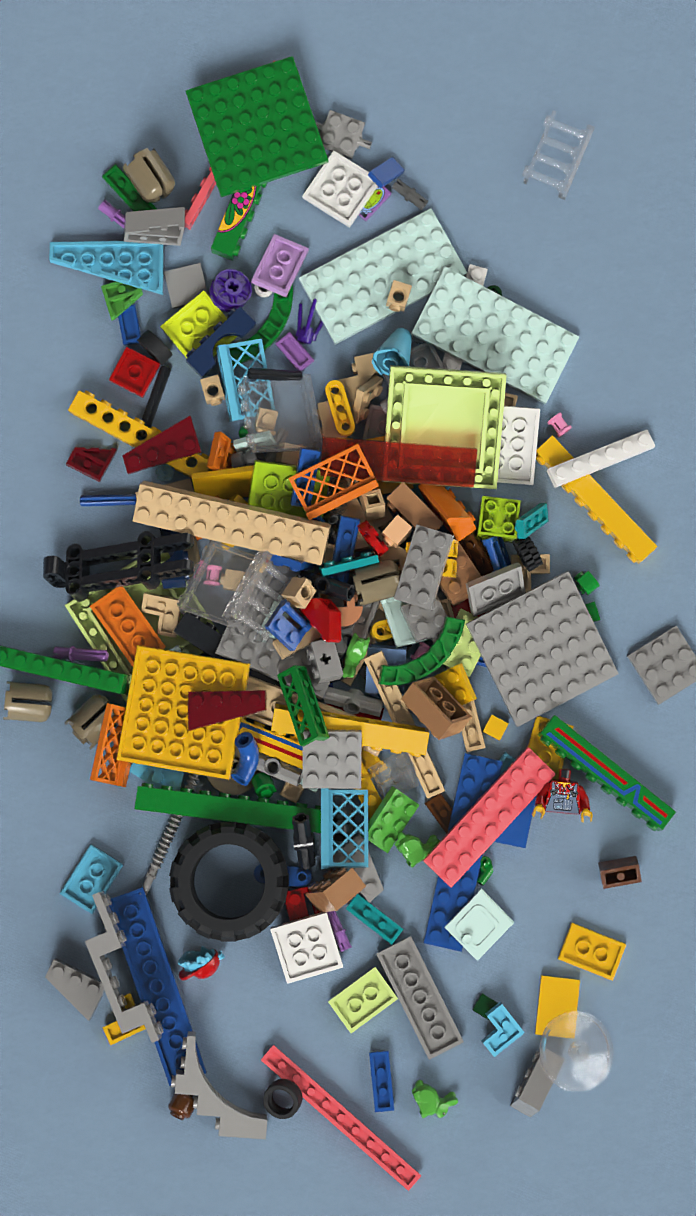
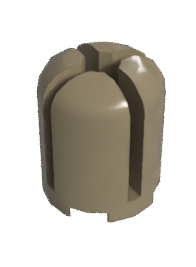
[123,148,175,203]
[350,559,401,606]
[3,681,52,722]
[64,694,117,750]

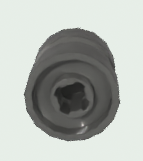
[231,446,266,468]
[333,807,355,842]

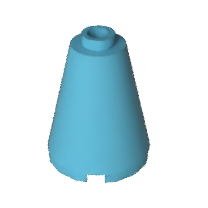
[372,328,412,378]

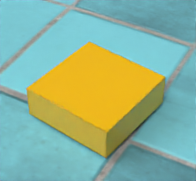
[483,715,509,741]

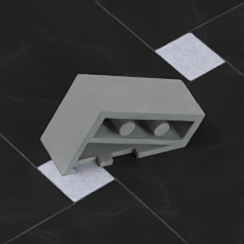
[124,207,185,246]
[333,833,384,903]
[45,958,105,1021]
[510,1048,565,1117]

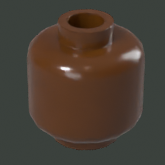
[168,1094,195,1120]

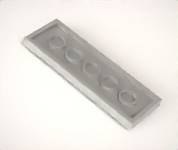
[376,936,464,1060]

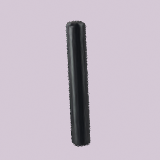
[138,366,171,438]

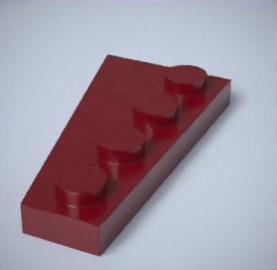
[122,416,202,475]
[188,690,267,731]

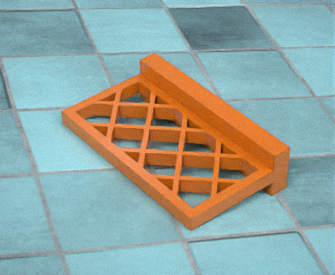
[288,443,379,521]
[90,703,131,787]

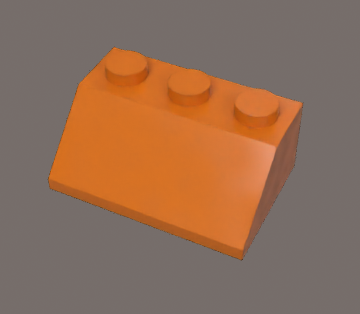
[418,484,477,542]

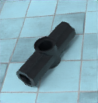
[298,570,355,601]
[292,813,316,870]

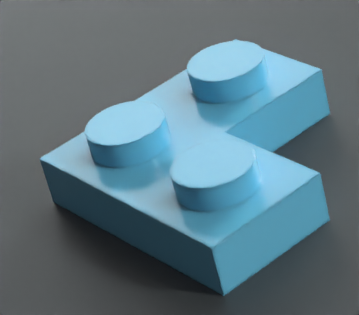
[481,1002,525,1057]

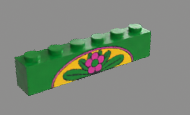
[211,182,268,261]

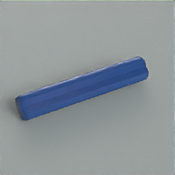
[80,494,137,506]

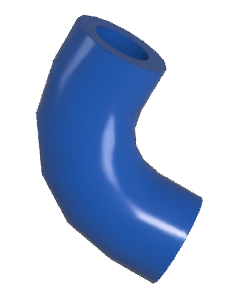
[231,732,259,786]

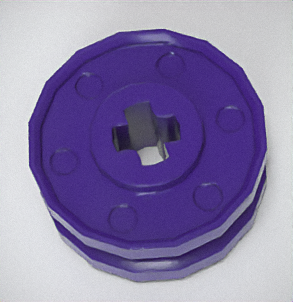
[209,269,252,312]

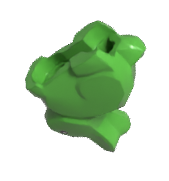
[342,633,370,678]
[394,832,440,868]
[411,1080,458,1119]

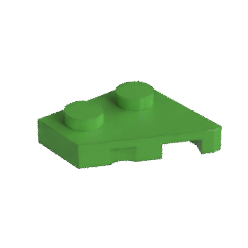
[101,282,143,321]

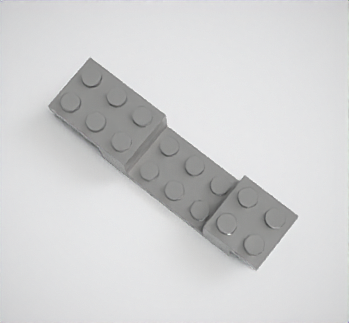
[85,891,164,1043]

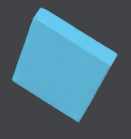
[59,844,124,914]

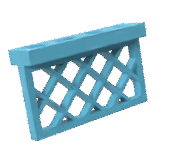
[216,339,275,422]
[321,788,368,869]

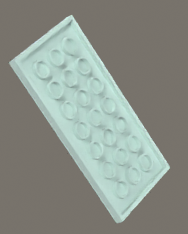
[299,209,467,345]
[411,267,579,404]

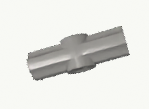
[323,687,383,717]
[257,752,303,787]

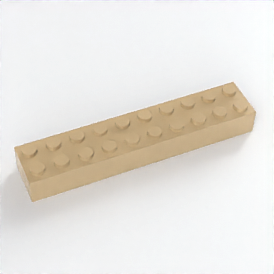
[132,481,332,565]

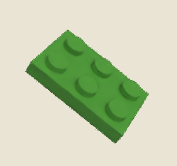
[360,786,419,853]

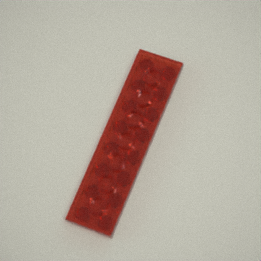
[320,436,477,488]

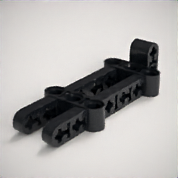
[43,531,194,602]

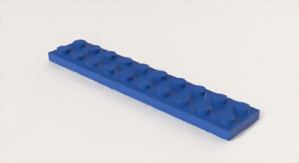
[423,753,503,952]
[109,887,207,1086]

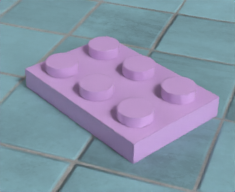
[251,234,309,297]

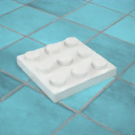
[302,150,378,228]
[270,912,343,984]

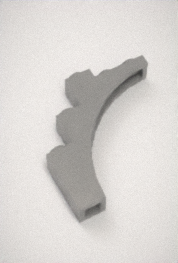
[171,1031,267,1140]

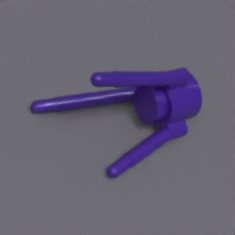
[295,298,324,345]

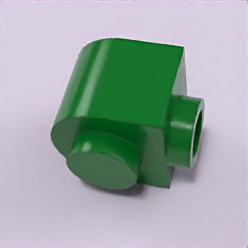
[574,571,600,595]
[252,772,277,798]

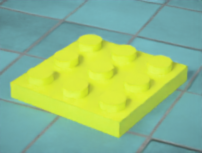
[160,291,237,359]

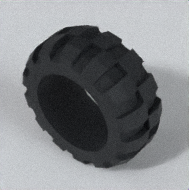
[169,822,289,942]

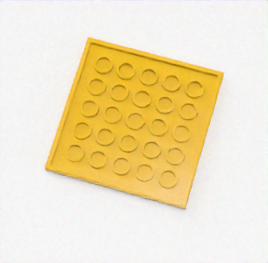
[117,645,251,780]

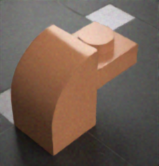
[337,592,363,627]

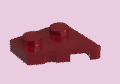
[66,447,117,482]

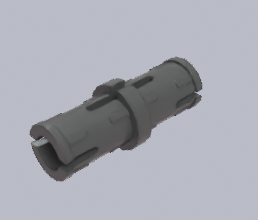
[392,178,429,211]

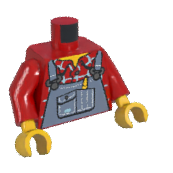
[532,769,593,823]

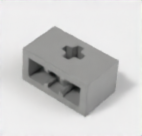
[307,640,343,684]

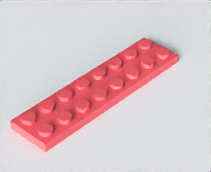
[422,747,556,888]

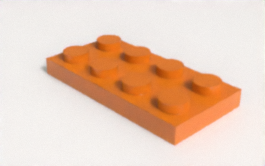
[90,586,166,667]

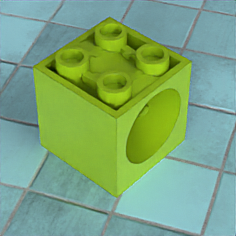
[476,496,521,543]

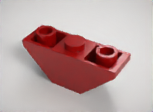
[299,598,341,643]

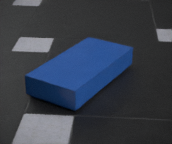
[368,157,405,189]
[118,304,141,346]

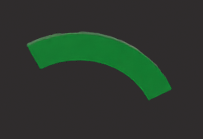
[229,284,293,366]
[378,617,465,685]

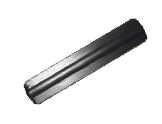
[247,368,302,382]

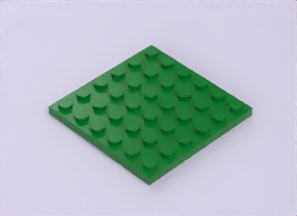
[185,56,329,197]

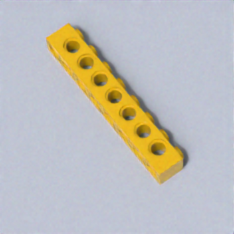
[68,390,211,478]

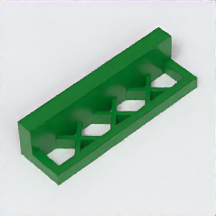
[277,665,330,747]

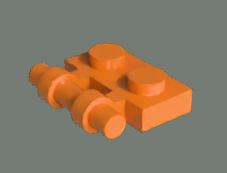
[207,431,236,471]

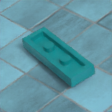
[515,503,549,539]
[319,551,379,576]
[346,894,404,945]

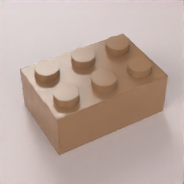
[386,482,444,533]
[439,538,482,607]
[401,676,472,740]
[305,867,366,912]

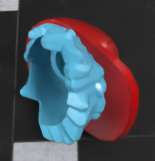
[178,946,225,980]

